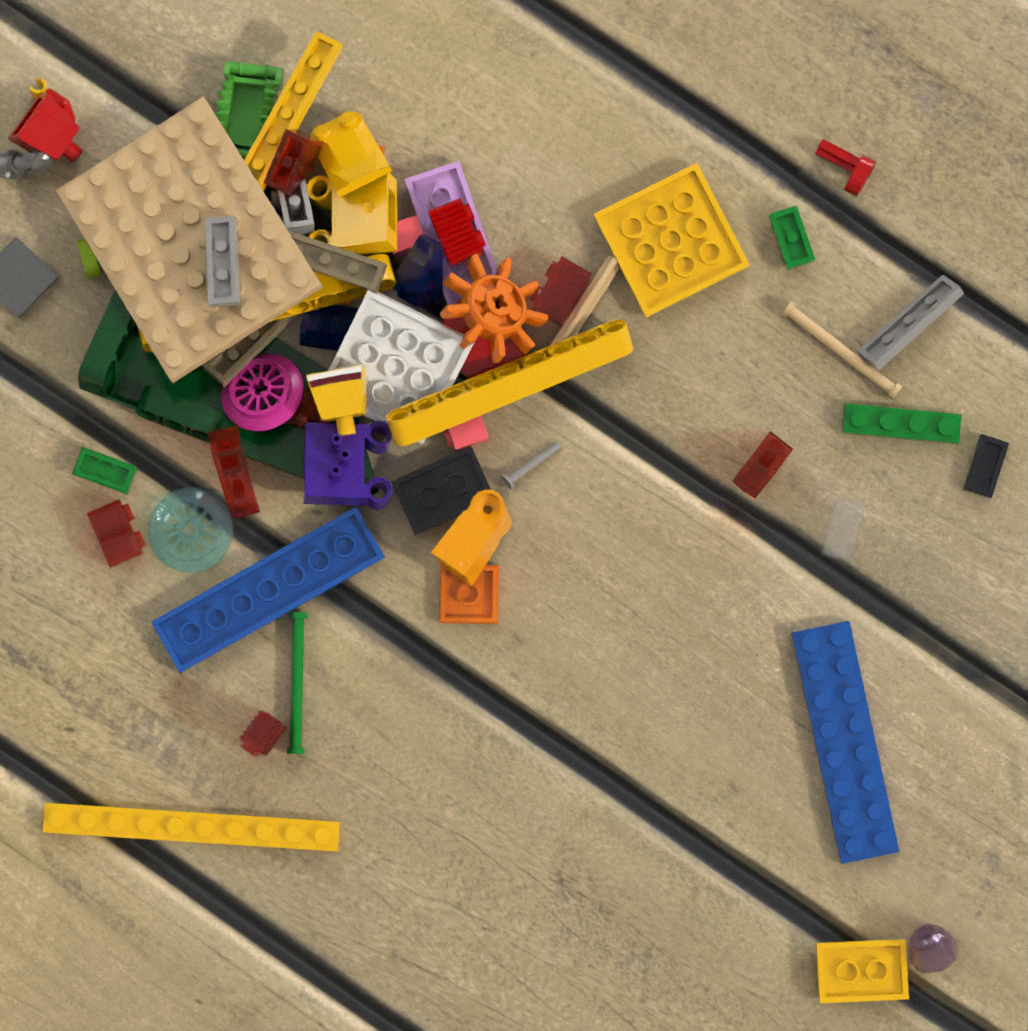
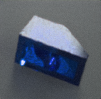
[396,234,443,307]

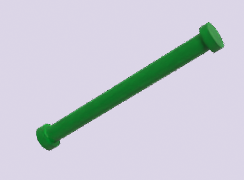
[287,612,307,754]

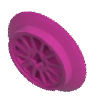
[221,353,304,431]

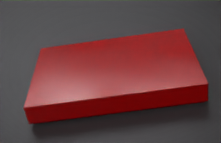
[441,298,530,379]

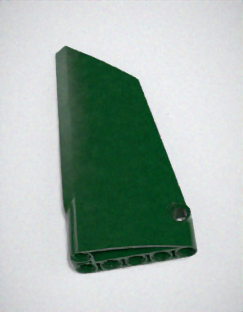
[78,289,379,496]

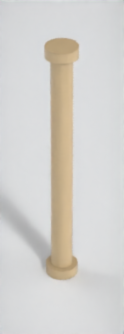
[781,301,902,400]

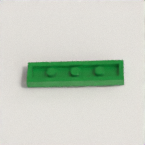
[842,403,962,444]

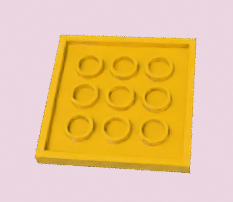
[593,163,750,318]

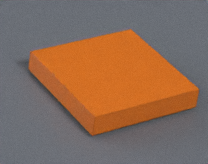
[439,565,499,624]

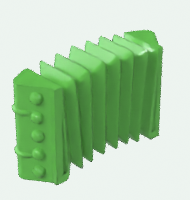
[215,61,284,159]

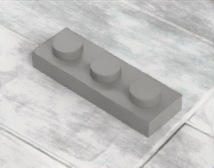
[205,216,240,308]

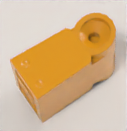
[431,490,512,587]

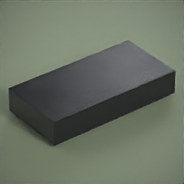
[963,434,1009,499]

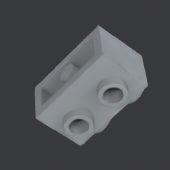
[270,173,314,237]

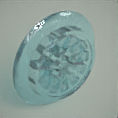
[148,488,233,572]

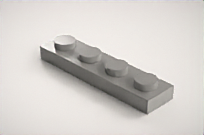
[857,275,964,371]

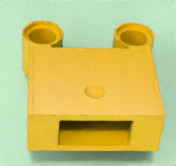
[307,173,397,256]

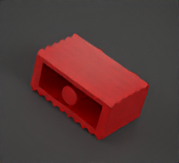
[428,198,486,268]

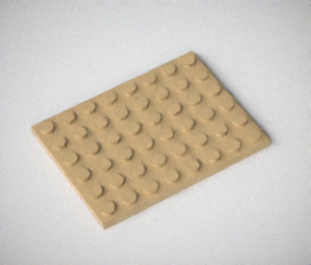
[56,96,323,383]

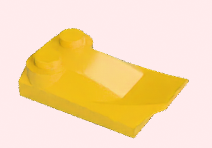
[309,111,392,197]

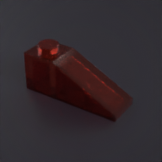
[208,425,260,519]

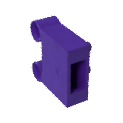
[303,420,392,510]

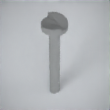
[500,442,561,490]

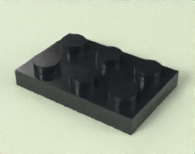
[391,446,491,536]

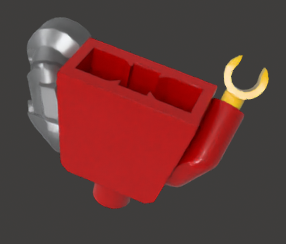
[0,78,83,180]

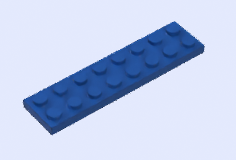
[151,507,385,673]
[791,621,900,864]

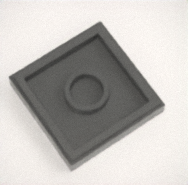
[0,237,59,319]

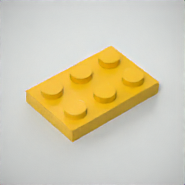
[816,939,909,1003]

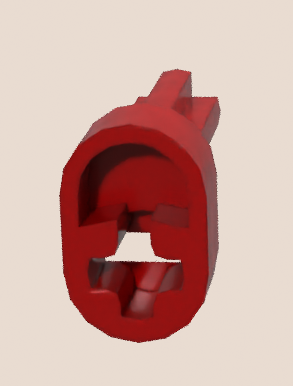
[815,139,876,197]

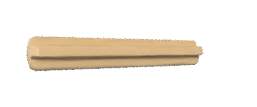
[550,255,620,346]

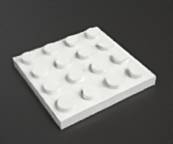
[328,290,474,444]

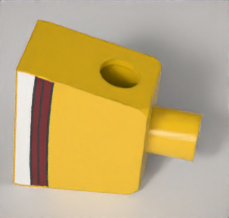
[306,365,367,437]

